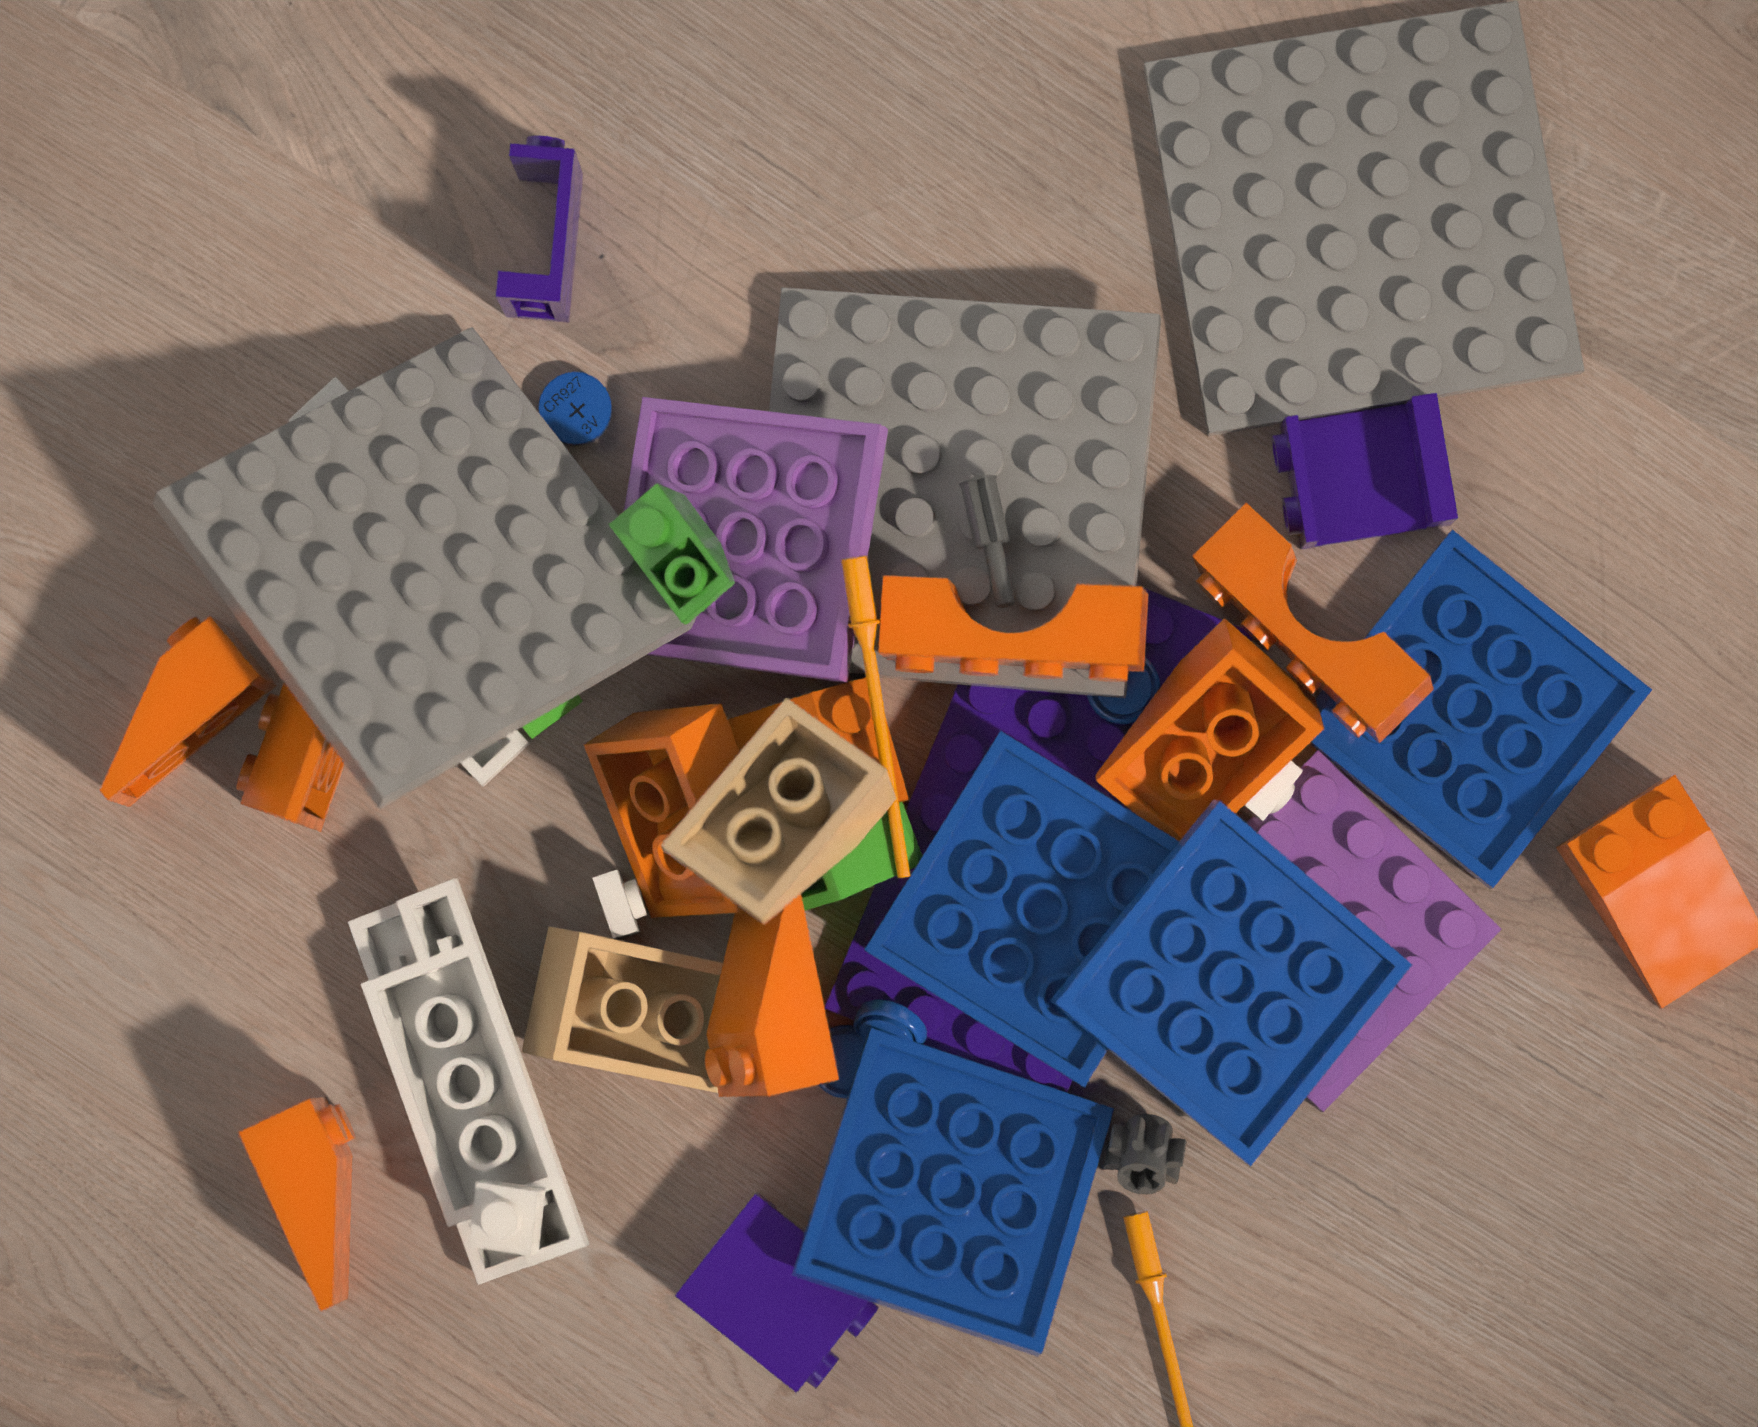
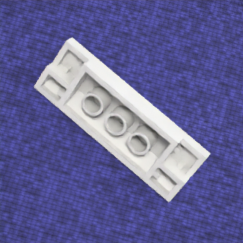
[348,878,590,1285]

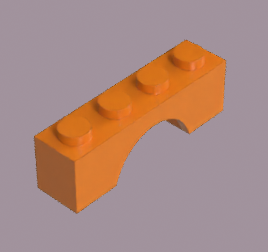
[1192,502,1434,744]
[878,576,1148,682]

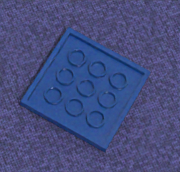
[1309,529,1652,889]
[864,731,1179,1087]
[1050,799,1412,1166]
[791,1027,1114,1357]

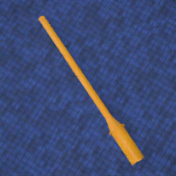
[841,555,910,878]
[1123,1211,1193,1427]

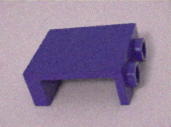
[496,136,583,323]
[1272,393,1458,549]
[675,1192,879,1393]

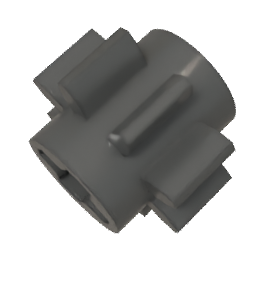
[1104,1114,1187,1195]

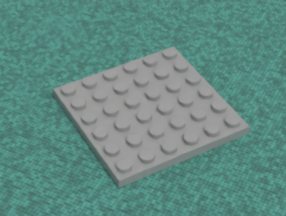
[1143,0,1584,437]
[769,287,1161,698]
[153,327,697,809]

